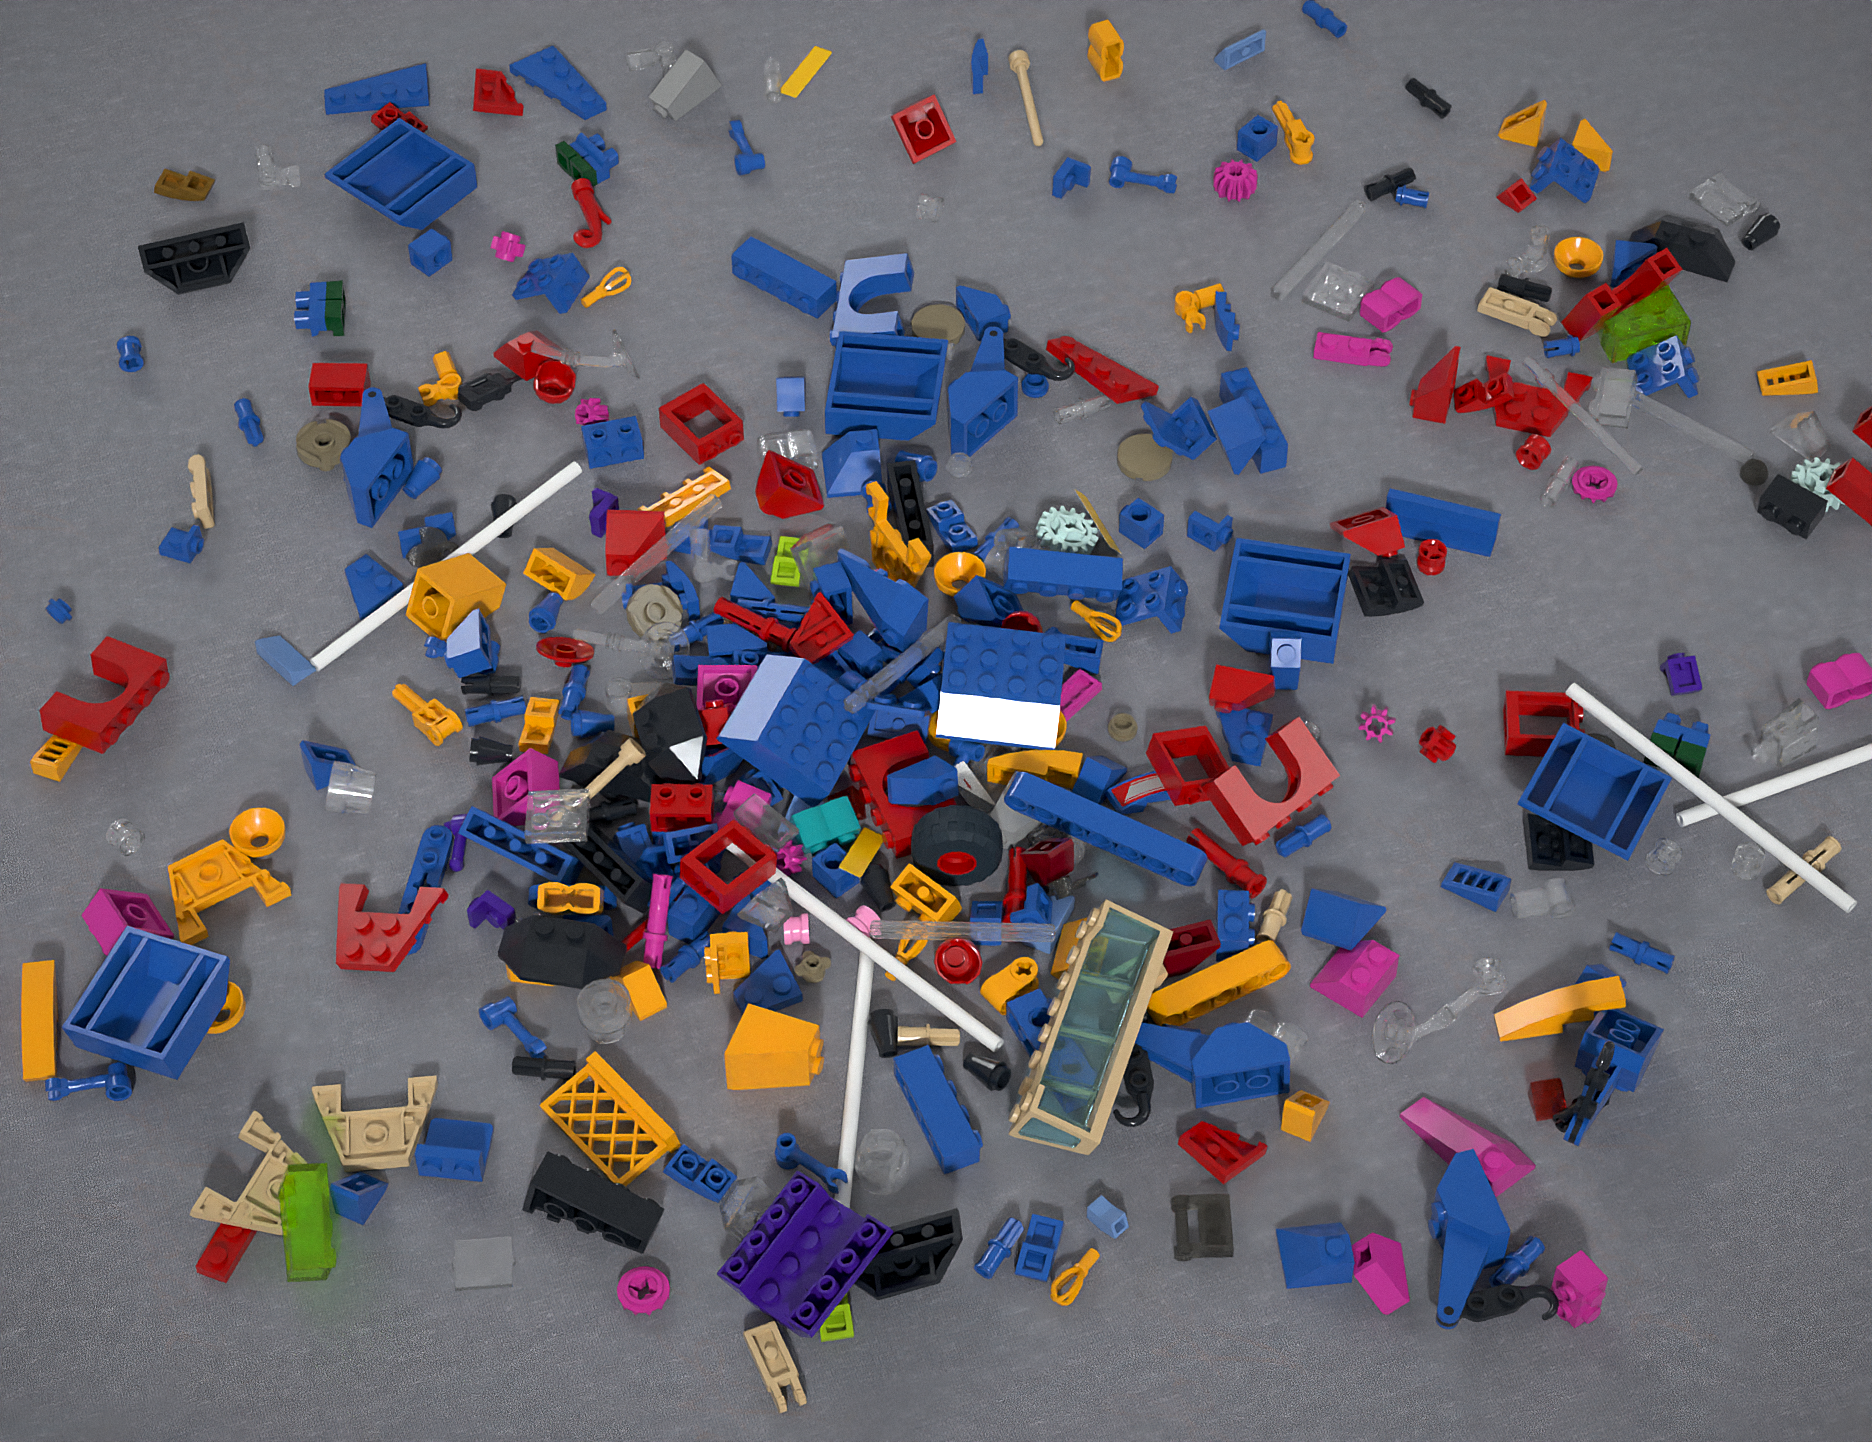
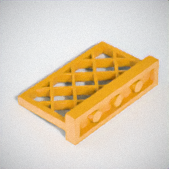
[539,1051,681,1186]

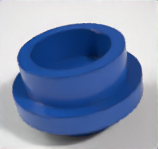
[1021,374,1049,398]
[45,598,72,624]

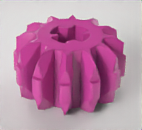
[1213,158,1258,202]

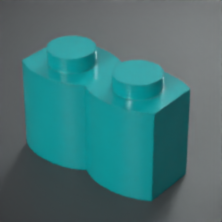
[789,796,861,856]

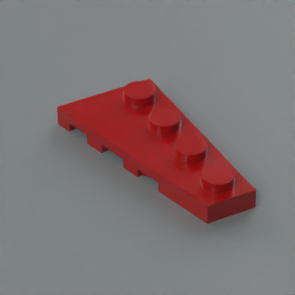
[1045,336,1159,404]

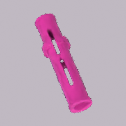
[643,874,673,969]

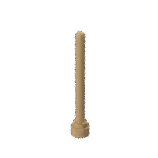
[1008,50,1043,146]
[535,738,646,842]

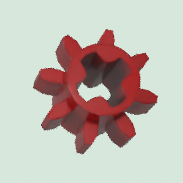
[1419,725,1456,763]

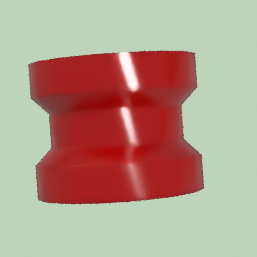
[1516,434,1552,470]
[1417,539,1447,575]

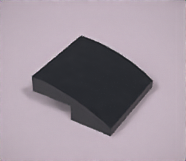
[1348,559,1424,617]
[1523,813,1595,871]

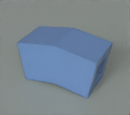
[1087,1195,1129,1239]

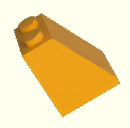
[405,553,506,643]
[724,1003,824,1090]

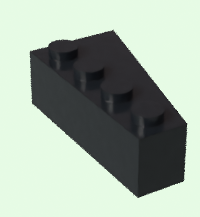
[522,1151,665,1254]

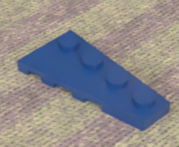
[509,46,607,120]
[324,63,429,115]

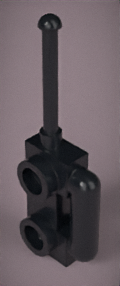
[458,372,522,411]

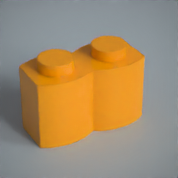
[1087,19,1124,82]
[537,882,604,916]

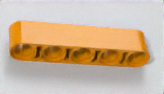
[1146,940,1291,1026]

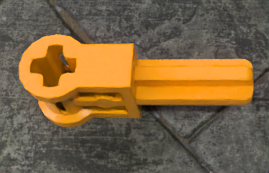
[1272,100,1315,165]
[392,683,463,746]

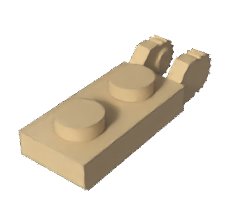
[1477,287,1557,337]
[188,454,215,529]
[743,1321,807,1413]

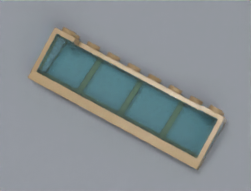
[1008,899,1173,1155]

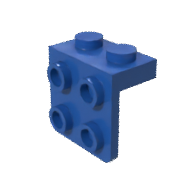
[1530,137,1600,203]
[512,253,590,314]
[1627,335,1700,398]
[1141,397,1217,460]
[1115,566,1188,634]
[866,695,932,744]
[415,1118,494,1182]

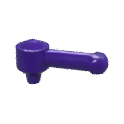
[444,814,467,872]

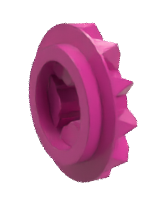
[1571,466,1618,503]
[617,1266,670,1316]

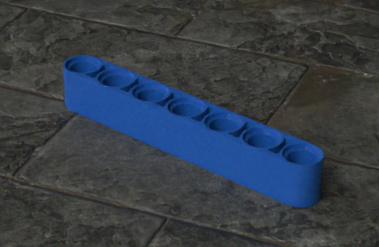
[1004,772,1207,887]

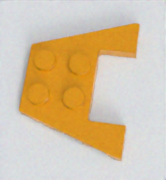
[866,481,931,588]
[168,839,291,945]

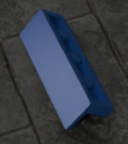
[1386,488,1501,557]

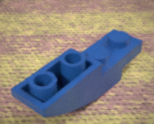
[672,650,791,686]

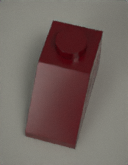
[1020,838,1074,888]
[1163,919,1221,978]

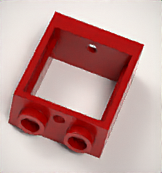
[658,383,744,465]
[1503,690,1585,757]
[1146,725,1229,806]
[680,819,777,914]

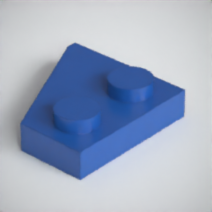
[1216,709,1273,767]
[733,949,803,1015]

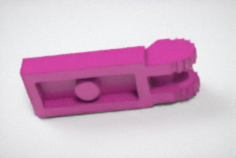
[1313,332,1393,367]

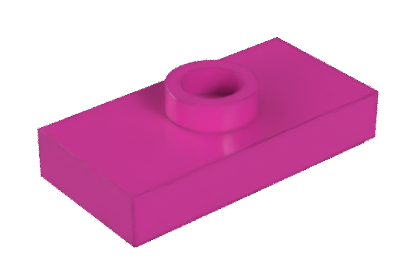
[1060,669,1102,722]

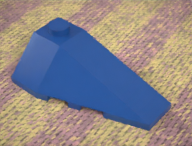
[837,548,929,652]

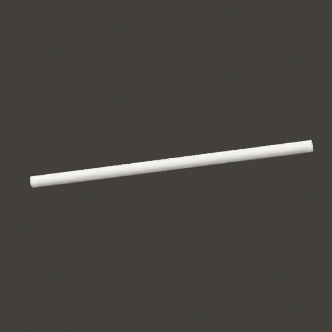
[310,461,582,672]
[1566,683,1857,913]
[1676,743,1872,827]
[726,843,1004,1053]
[834,951,874,1209]

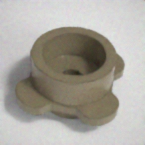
[795,951,831,983]

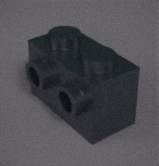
[1757,474,1828,540]

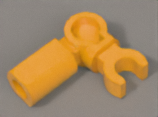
[1174,283,1225,334]
[418,351,463,407]

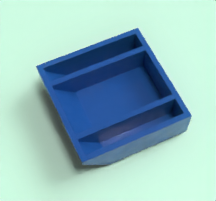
[324,118,477,230]
[825,331,948,441]
[1219,538,1351,664]
[936,622,1066,750]
[716,654,876,807]
[1517,723,1672,861]
[62,926,230,1080]

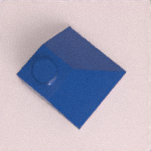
[822,429,882,498]
[954,575,1024,628]
[1276,1222,1355,1289]

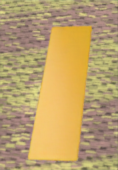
[778,46,832,98]
[1074,489,1122,554]
[839,827,883,878]

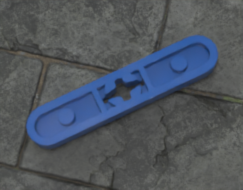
[398,825,453,955]

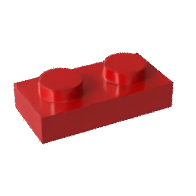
[195,1223,257,1283]

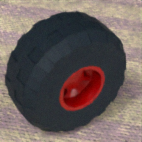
[911,805,1003,886]

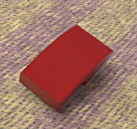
[371,102,428,133]
[1454,372,1514,413]

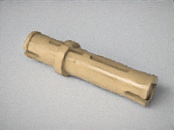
[1766,836,1842,905]

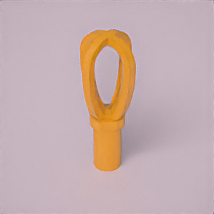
[581,267,632,308]
[1071,600,1122,642]
[885,922,928,981]
[1050,1248,1100,1306]

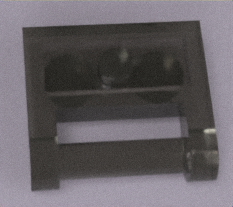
[1170,1194,1234,1262]

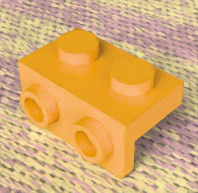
[704,931,751,994]

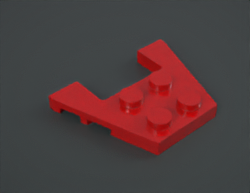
[1485,355,1593,437]
[336,883,449,972]

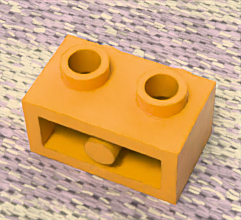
[890,863,963,932]

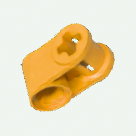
[980,957,1039,1015]

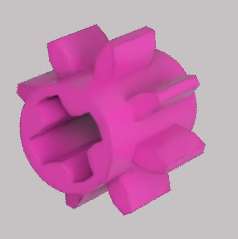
[490,231,526,262]
[575,397,609,426]
[1358,704,1396,743]
[771,838,807,876]

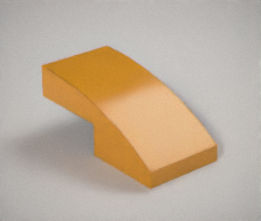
[519,697,560,754]

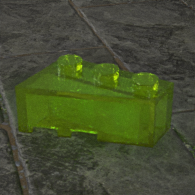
[1600,285,1691,363]
[278,1163,336,1282]

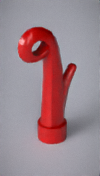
[571,178,612,249]

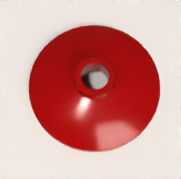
[536,637,594,667]

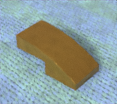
[154,168,215,201]

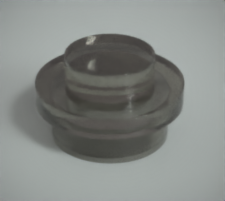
[1740,459,1769,485]

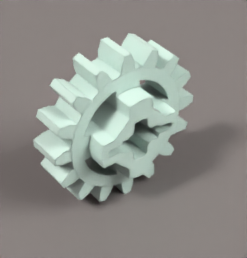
[1790,457,1845,512]
[1036,506,1098,555]

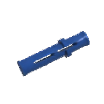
[737,598,810,623]

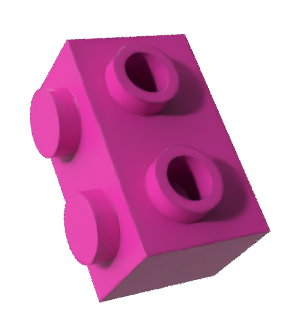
[1551,1250,1608,1329]

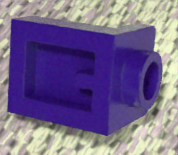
[589,488,619,538]
[1660,653,1703,696]
[467,890,517,930]

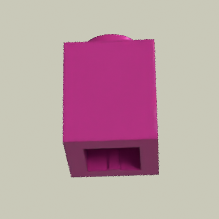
[1351,1232,1410,1315]

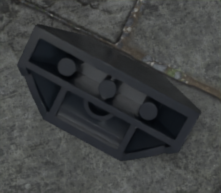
[1629,215,1736,283]
[138,222,250,295]
[632,682,707,784]
[559,730,664,803]
[498,915,627,989]
[854,1208,963,1300]

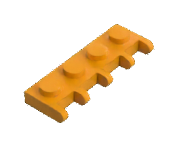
[637,466,731,528]

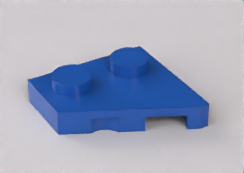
[344,554,404,621]

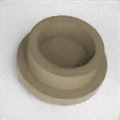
[1108,713,1138,742]

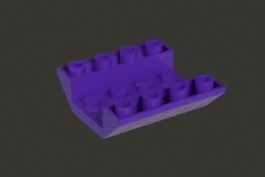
[717,1170,894,1338]

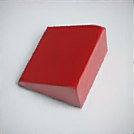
[1496,178,1537,213]

